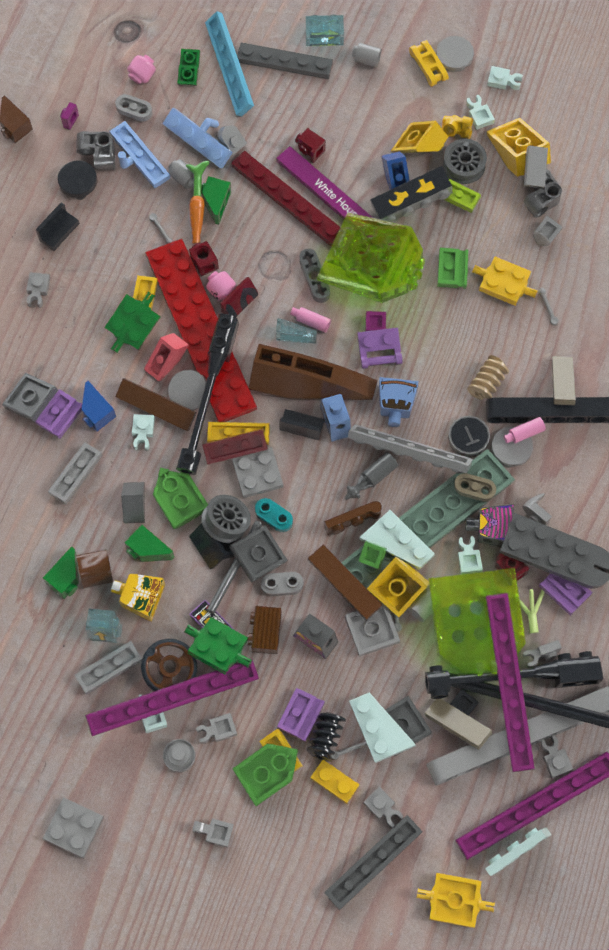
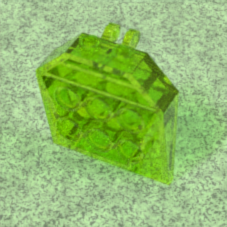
[317,212,425,303]
[428,568,526,676]

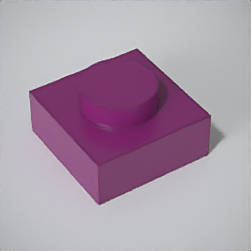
[60,102,79,130]
[365,311,386,331]

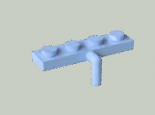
[163,108,233,168]
[109,121,171,189]

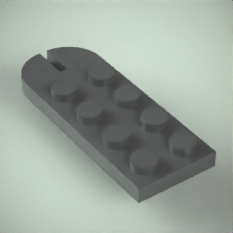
[499,513,609,589]

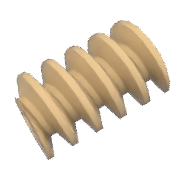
[467,355,509,400]

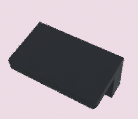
[36,202,80,251]
[279,409,325,440]
[189,523,234,569]

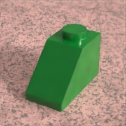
[201,176,231,225]
[124,525,175,562]
[43,546,79,599]

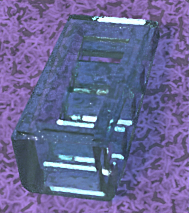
[276,318,317,344]

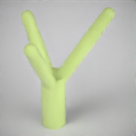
[514,589,545,633]

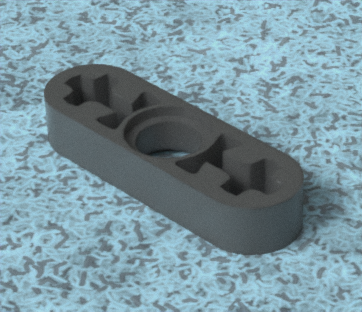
[299,249,330,303]

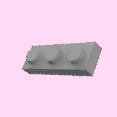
[48,442,103,504]
[75,641,142,695]

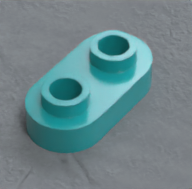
[255,498,293,532]

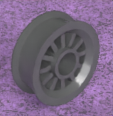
[443,139,487,184]
[201,495,251,543]

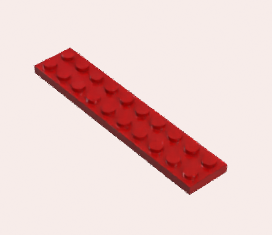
[145,239,257,422]

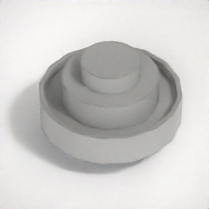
[163,739,196,773]

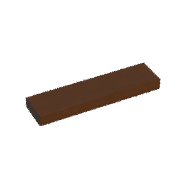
[115,378,197,431]
[308,544,382,621]

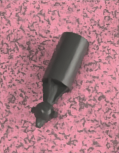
[345,452,398,500]

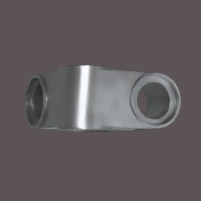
[76,131,115,170]
[523,168,562,218]

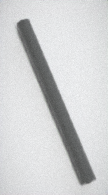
[207,521,262,614]

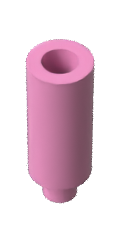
[290,307,331,333]
[504,417,546,444]

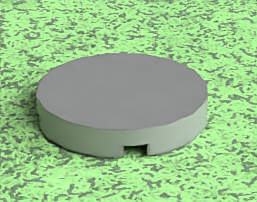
[436,36,474,72]
[168,370,207,410]
[491,427,533,467]

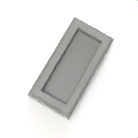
[524,145,548,188]

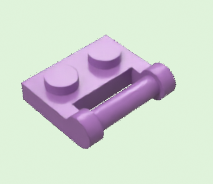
[357,328,403,369]

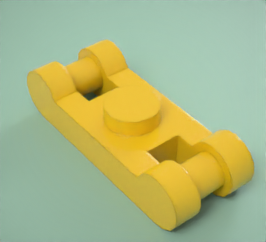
[409,40,449,87]

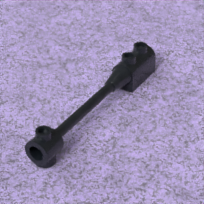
[176,313,239,475]
[425,651,604,699]

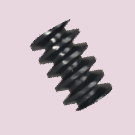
[307,712,346,762]

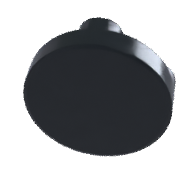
[58,160,98,200]

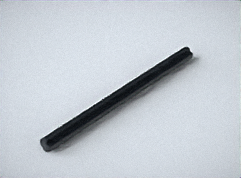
[449,673,609,728]

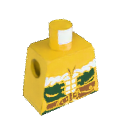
[111,574,165,622]

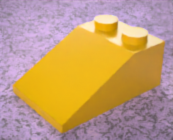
[487,118,551,177]

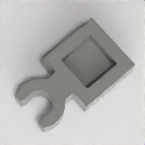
[26,272,51,308]
[196,713,237,744]
[540,735,573,778]
[363,787,403,828]

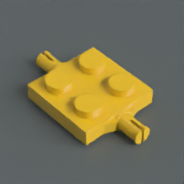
[472,256,538,306]
[416,873,495,928]

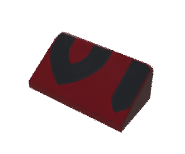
[220,277,258,317]

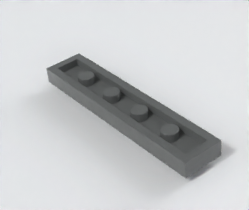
[237,42,333,79]
[324,815,423,911]

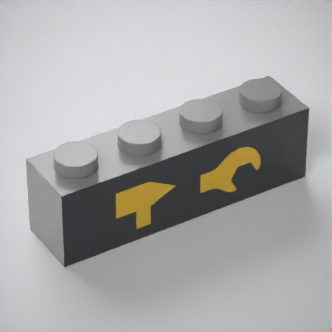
[370,166,453,226]

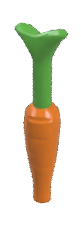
[186,161,210,244]

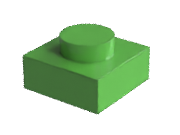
[359,541,387,569]

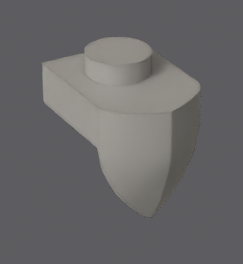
[218,125,247,155]
[534,216,563,246]
[522,493,552,525]

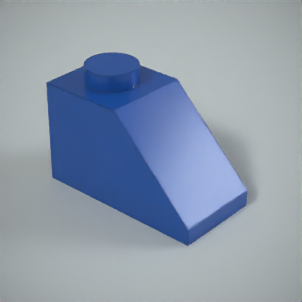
[381,151,410,190]
[82,381,116,432]

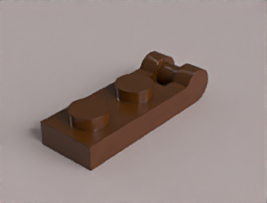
[324,501,382,535]

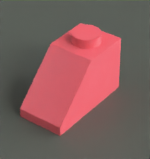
[144,333,188,381]

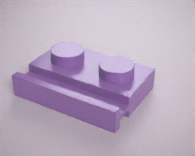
[35,389,82,439]
[539,573,593,616]
[277,688,325,742]

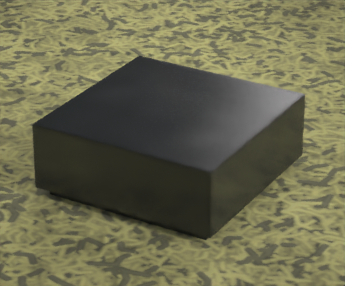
[450,689,479,716]

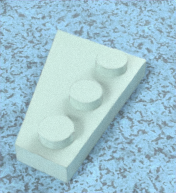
[359,510,435,570]
[349,692,416,763]
[485,827,552,876]

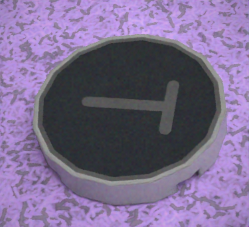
[448,416,490,457]

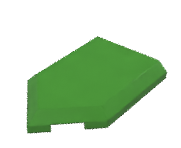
[153,467,208,529]
[232,743,298,806]

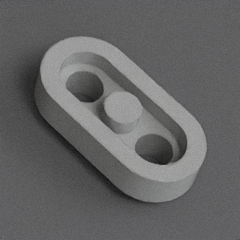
[115,94,153,121]
[261,572,303,596]

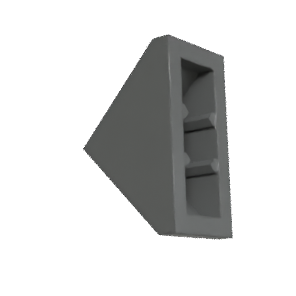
[121,482,145,523]

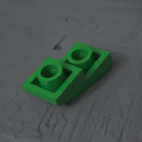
[177,49,201,86]

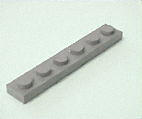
[348,424,473,473]

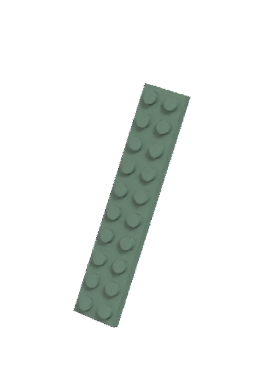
[341,449,515,608]

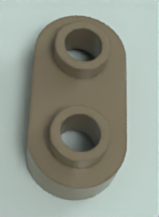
[454,473,496,502]

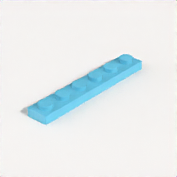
[205,11,254,117]

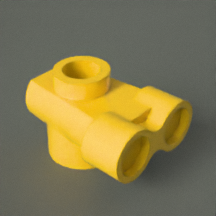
[442,115,473,139]

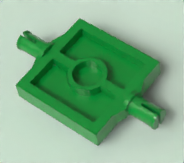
[104,291,161,353]
[184,617,252,675]

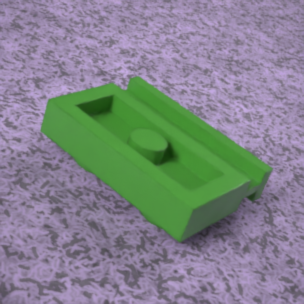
[437,247,468,289]

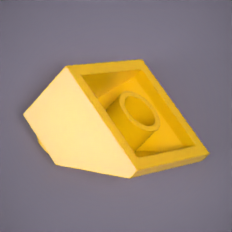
[391,120,448,153]
[367,557,430,617]

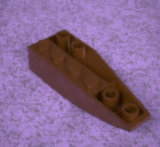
[249,344,378,400]

